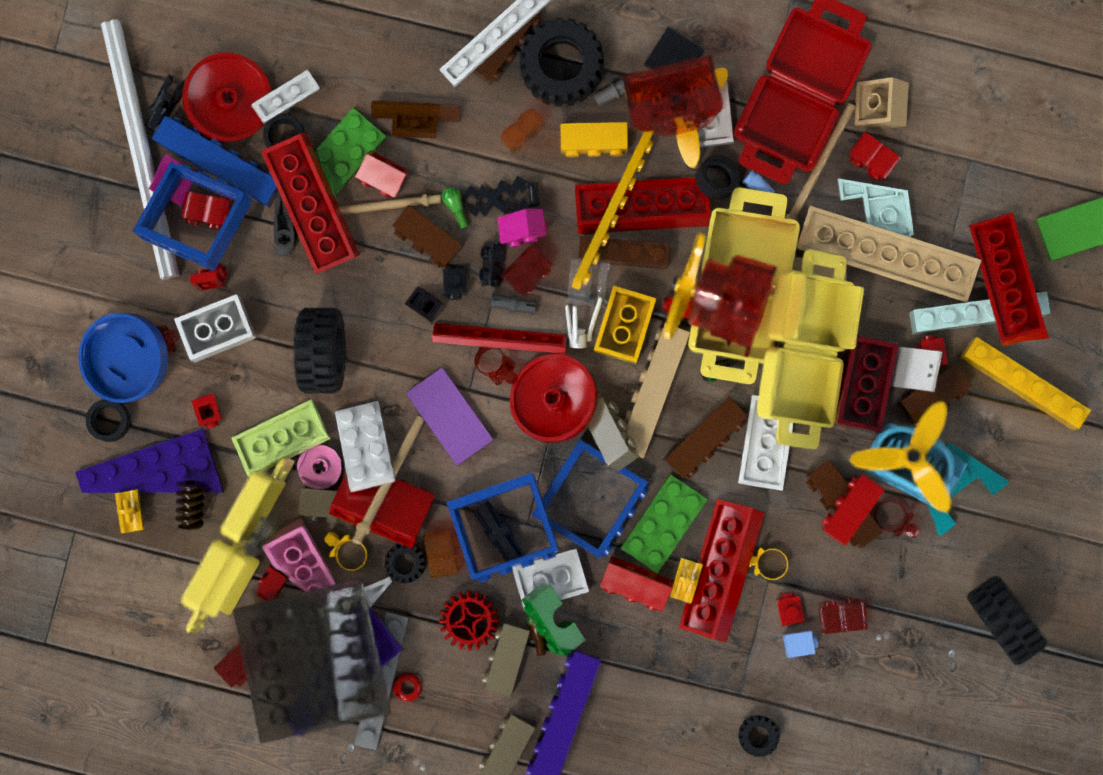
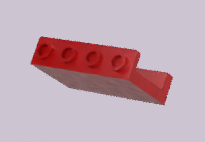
[329,473,435,549]

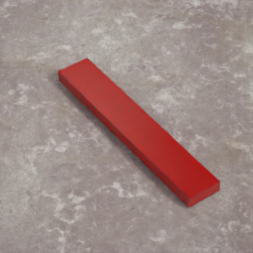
[432,323,567,354]

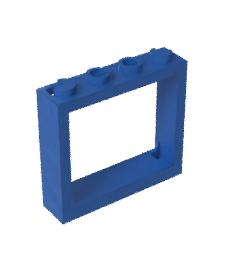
[133,162,253,271]
[532,439,649,558]
[446,473,560,583]

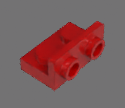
[190,263,228,291]

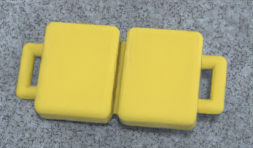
[688,187,800,384]
[757,249,864,449]
[181,458,295,634]

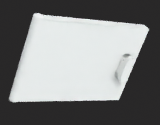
[890,347,942,392]

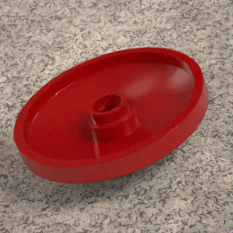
[182,52,272,142]
[509,354,598,443]

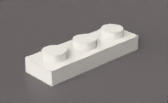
[251,70,320,124]

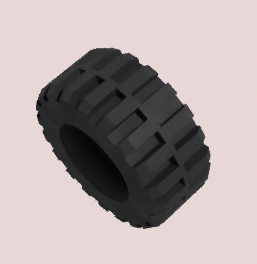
[519,17,604,107]
[293,308,346,394]
[967,576,1047,665]

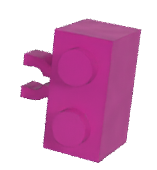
[497,209,548,248]

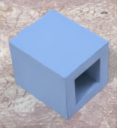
[783,630,818,658]

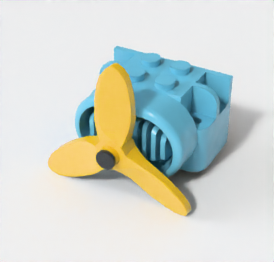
[850,402,968,512]

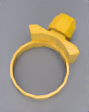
[324,532,368,571]
[749,547,788,580]

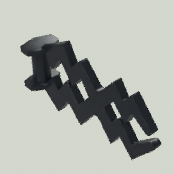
[462,176,540,217]

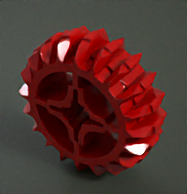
[439,590,500,651]

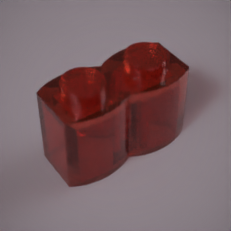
[818,598,868,634]

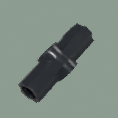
[473,500,525,562]

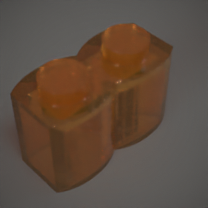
[500,108,544,154]
[423,529,462,579]

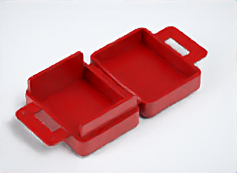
[733,0,871,184]

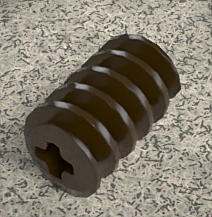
[175,480,205,530]

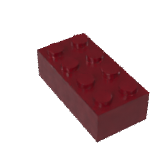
[834,336,898,434]

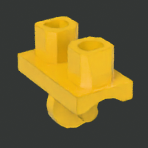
[115,490,145,533]
[669,558,703,603]

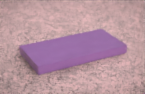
[406,368,493,466]

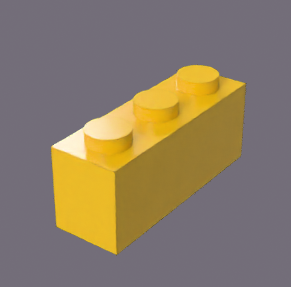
[560,122,628,157]

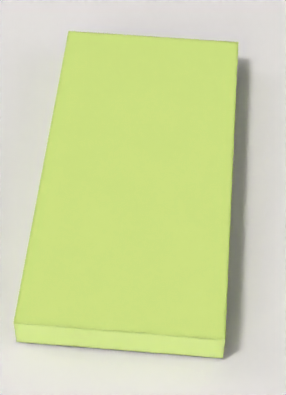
[232,399,330,477]

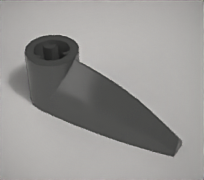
[274,190,294,256]

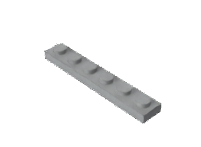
[354,612,409,750]

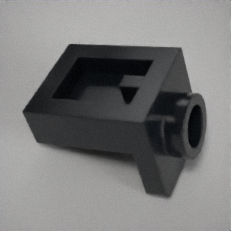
[443,268,466,300]

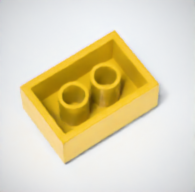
[593,285,656,365]

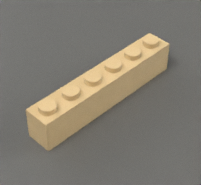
[624,323,690,459]

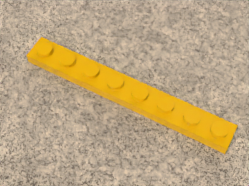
[571,129,654,290]

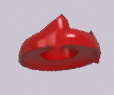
[393,673,422,702]

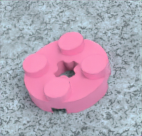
[297,445,343,490]

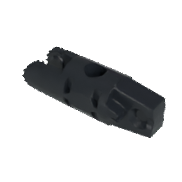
[145,74,184,130]

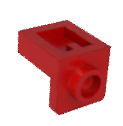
[776,592,805,626]

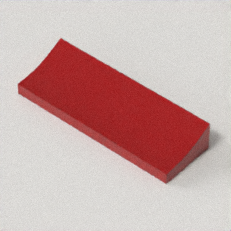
[261,132,360,274]
[575,177,711,234]
[969,212,1049,346]
[679,499,765,643]

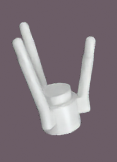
[565,297,603,348]

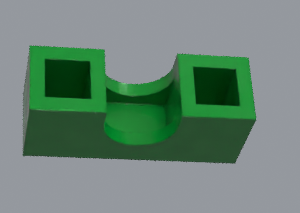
[521,584,585,657]

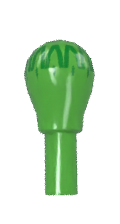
[442,187,469,229]

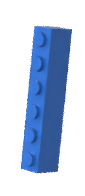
[152,116,278,208]

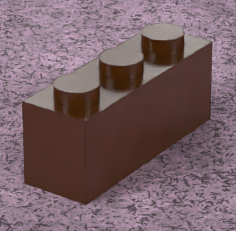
[392,205,462,269]
[897,364,972,424]

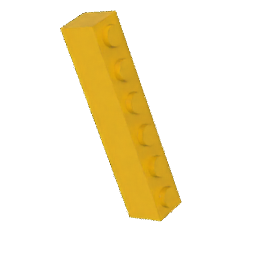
[960,337,1091,430]

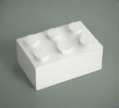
[174,294,257,363]

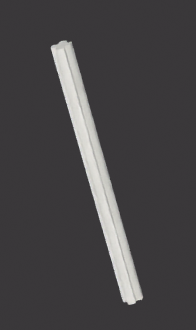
[101,19,180,280]

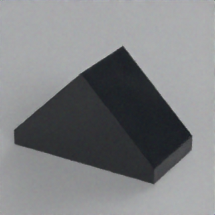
[404,286,445,324]

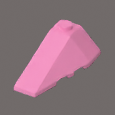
[262,518,343,606]

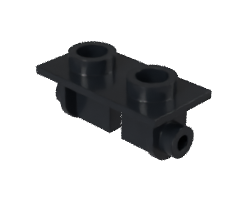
[479,240,504,287]

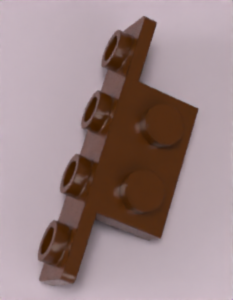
[371,100,460,139]

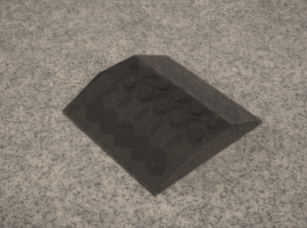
[233,578,391,744]

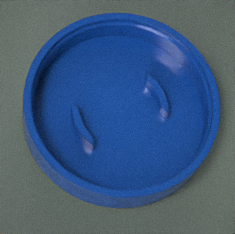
[78,313,168,403]

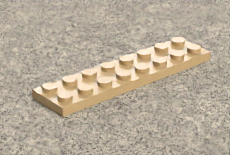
[796,206,981,303]

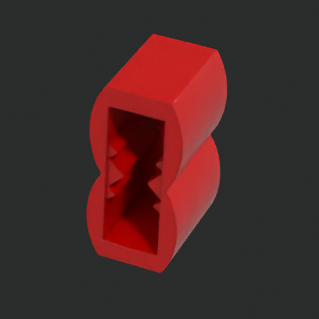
[848,132,901,182]
[181,191,232,230]

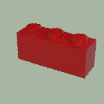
[821,474,885,546]
[600,556,674,611]

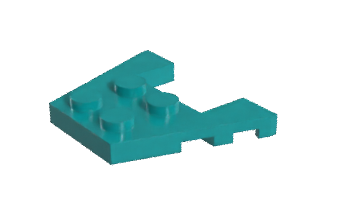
[927,443,1009,536]

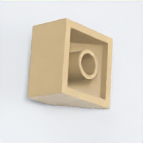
[854,77,909,128]

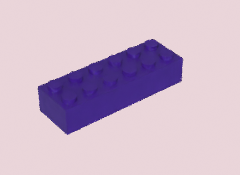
[525,649,601,775]

